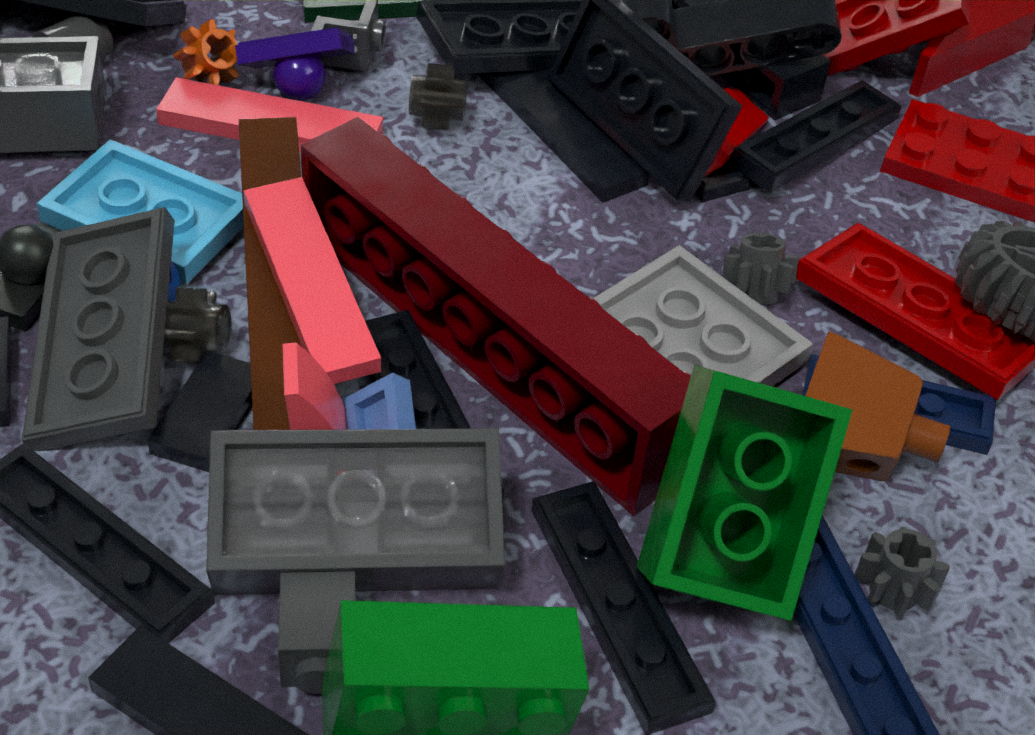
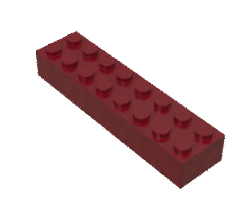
[301,117,691,517]

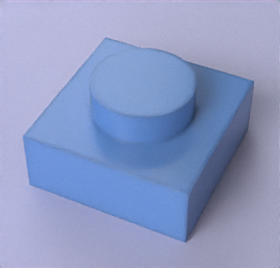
[344,373,416,430]

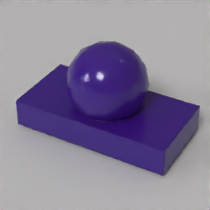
[235,27,355,102]

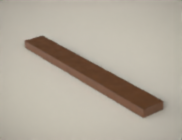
[239,117,302,430]

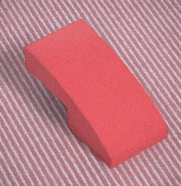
[283,342,352,478]

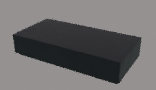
[148,350,252,472]

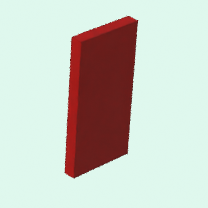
[796,223,1035,401]

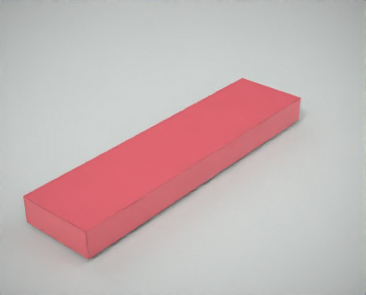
[156,77,383,152]
[244,177,381,384]

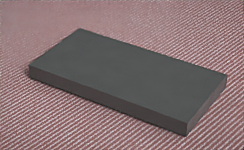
[21,207,175,451]

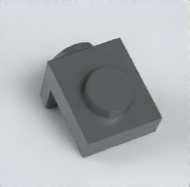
[311,0,386,71]

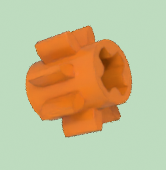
[173,19,239,85]

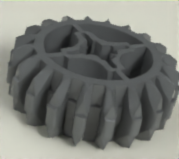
[954,221,1035,343]

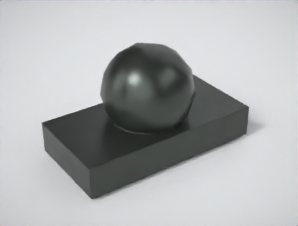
[0,223,62,332]

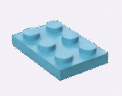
[36,139,244,285]

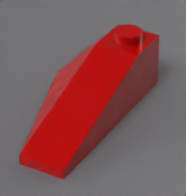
[909,0,1035,97]

